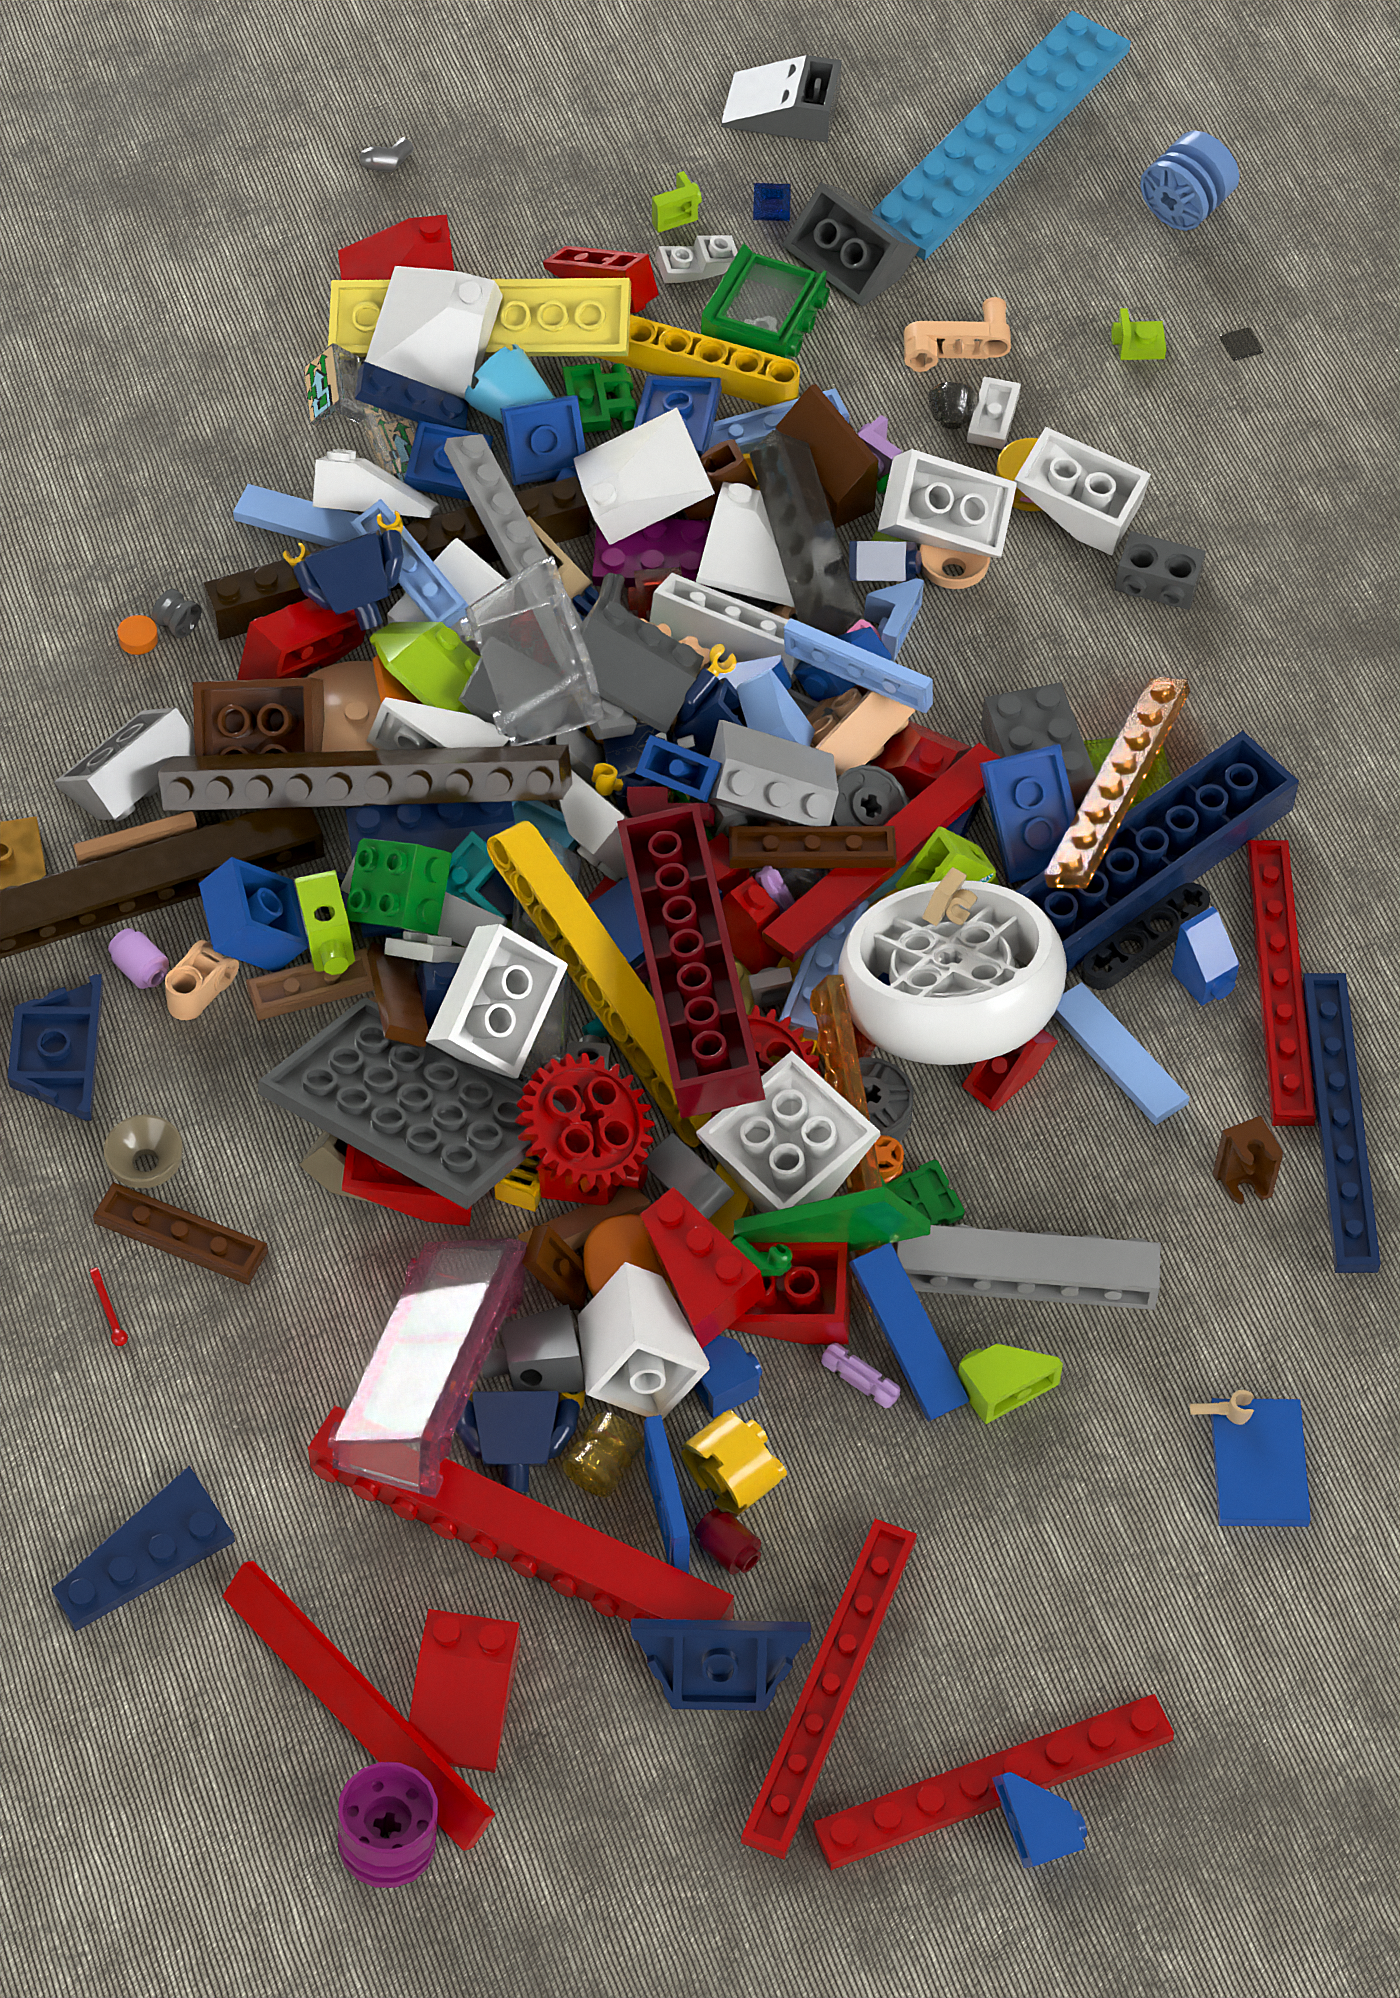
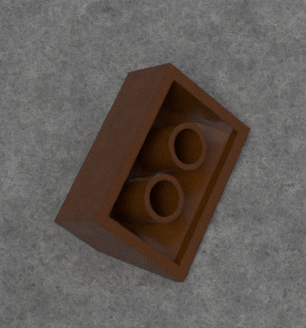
[772,384,879,528]

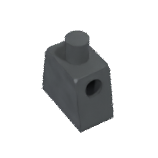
[479,1304,585,1393]

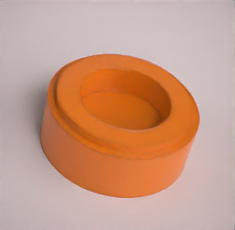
[117,615,158,655]

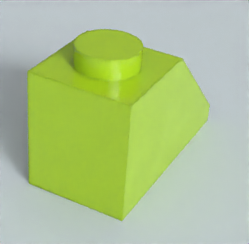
[958,1343,1063,1425]

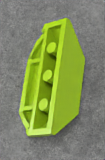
[369,622,480,715]

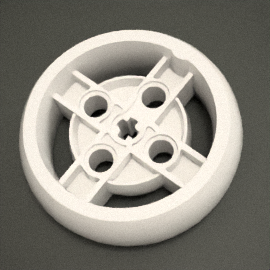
[838,880,1067,1065]

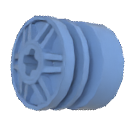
[1140,130,1240,231]

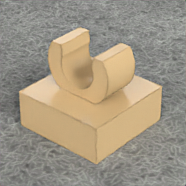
[922,867,978,926]

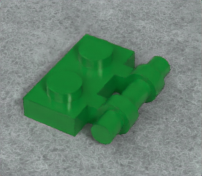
[562,363,638,433]

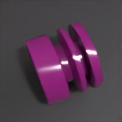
[338,1762,438,1888]

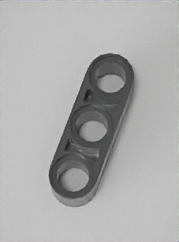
[642,1132,735,1219]

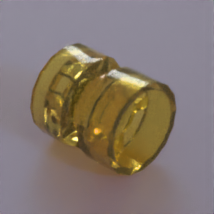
[562,1412,644,1498]

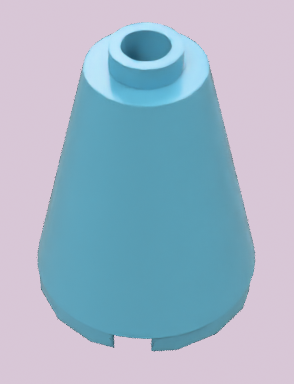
[465,344,555,424]

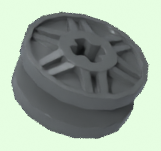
[830,765,909,826]
[827,1057,914,1142]

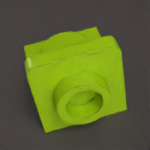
[652,171,702,233]
[1111,308,1166,360]

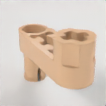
[904,297,1011,372]

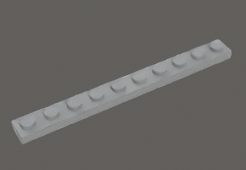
[444,434,637,740]

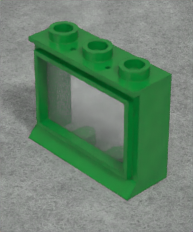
[701,242,830,359]

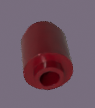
[694,1508,761,1575]

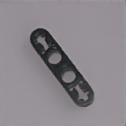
[1081,883,1211,990]

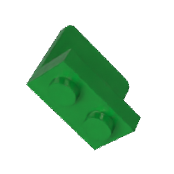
[346,838,452,936]

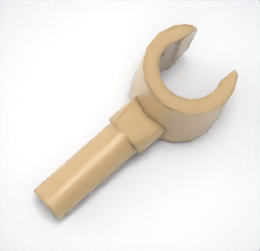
[1190,1390,1254,1425]

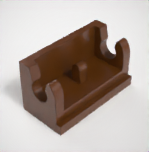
[1212,1115,1283,1205]

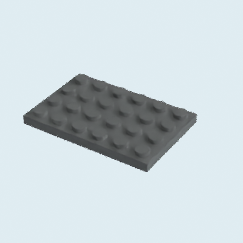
[258,997,566,1209]

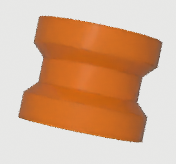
[860,1135,904,1187]

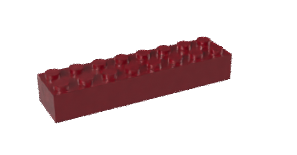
[617,803,766,1119]

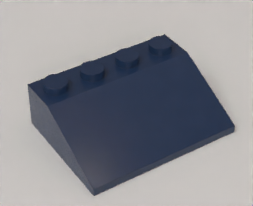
[346,801,528,938]

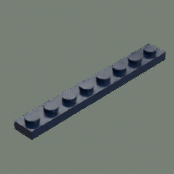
[1302,973,1381,1273]

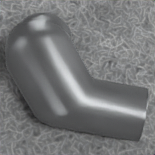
[359,137,414,172]

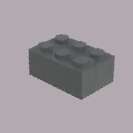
[981,682,1096,809]

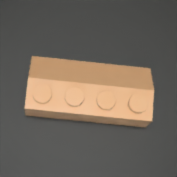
[806,685,916,776]

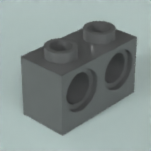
[1115,531,1206,610]

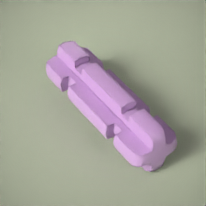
[755,866,795,915]
[821,1343,901,1408]

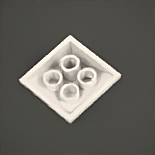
[365,266,503,399]
[573,408,715,545]
[696,481,829,611]
[696,1051,881,1213]

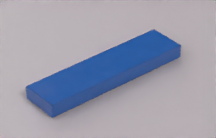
[849,1242,970,1422]

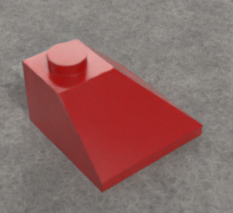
[870,720,972,799]

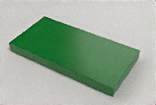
[734,1186,931,1252]

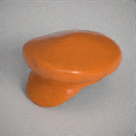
[583,1214,667,1297]

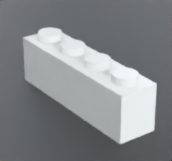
[650,573,801,683]

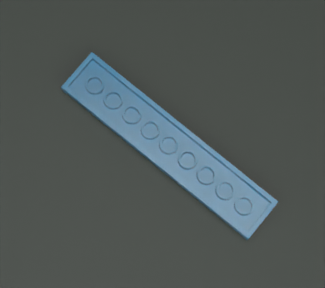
[872,10,1131,260]

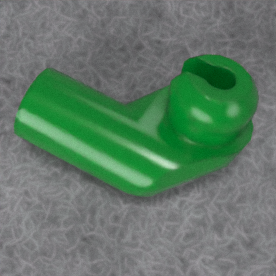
[731,1236,792,1277]

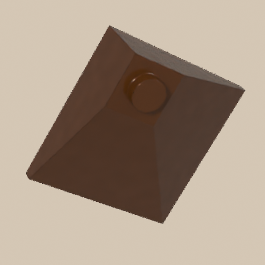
[193,677,324,756]

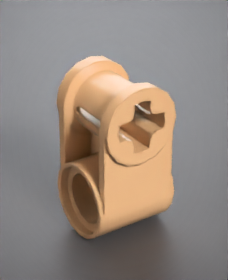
[165,939,239,1020]

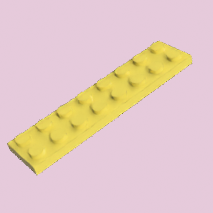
[328,278,631,357]

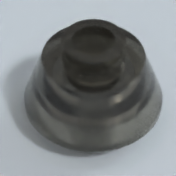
[928,382,980,429]

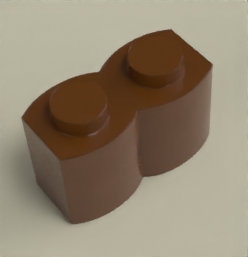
[684,439,759,520]

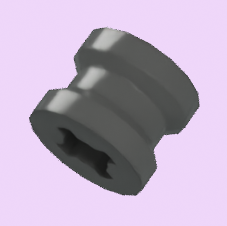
[151,589,202,638]

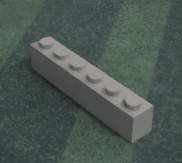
[896,1224,1161,1310]

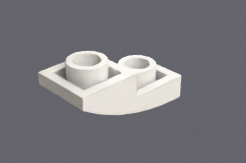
[655,235,738,284]

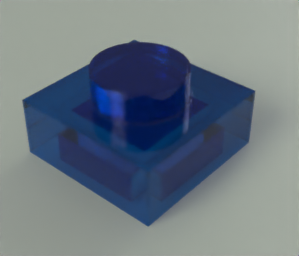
[753,183,791,221]

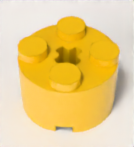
[681,1409,787,1517]

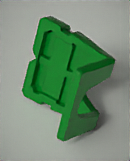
[872,1159,965,1226]

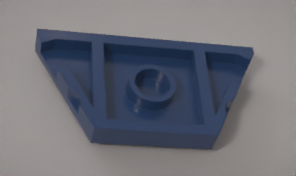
[7,974,104,1121]
[631,1618,811,1711]

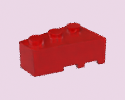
[237,598,366,680]
[640,1187,766,1349]

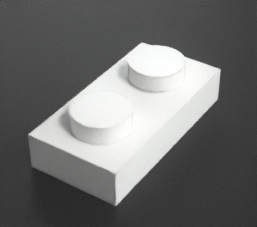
[967,376,1021,450]
[384,931,467,963]

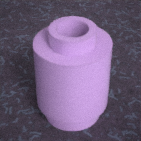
[108,928,169,989]

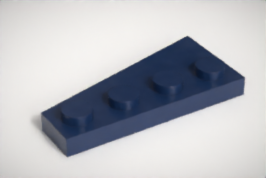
[51,1466,235,1632]

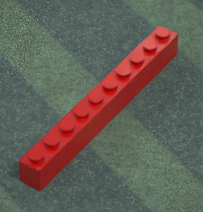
[308,1405,734,1622]

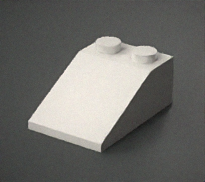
[1014,427,1151,556]
[313,449,440,518]
[877,449,1017,558]
[366,697,509,750]
[559,770,629,882]

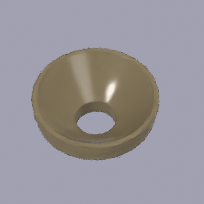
[104,1114,183,1188]

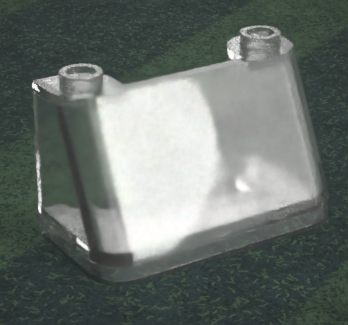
[459,556,605,746]

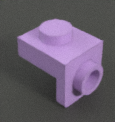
[857,415,902,479]

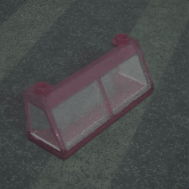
[328,1238,527,1498]

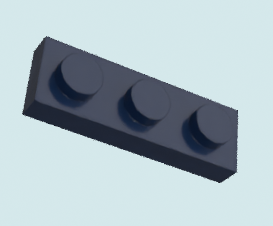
[355,361,469,430]

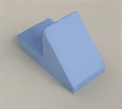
[864,578,924,662]

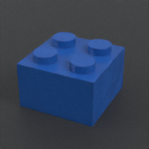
[199,857,309,972]

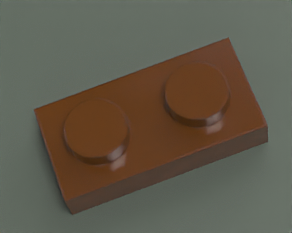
[522,1225,589,1310]

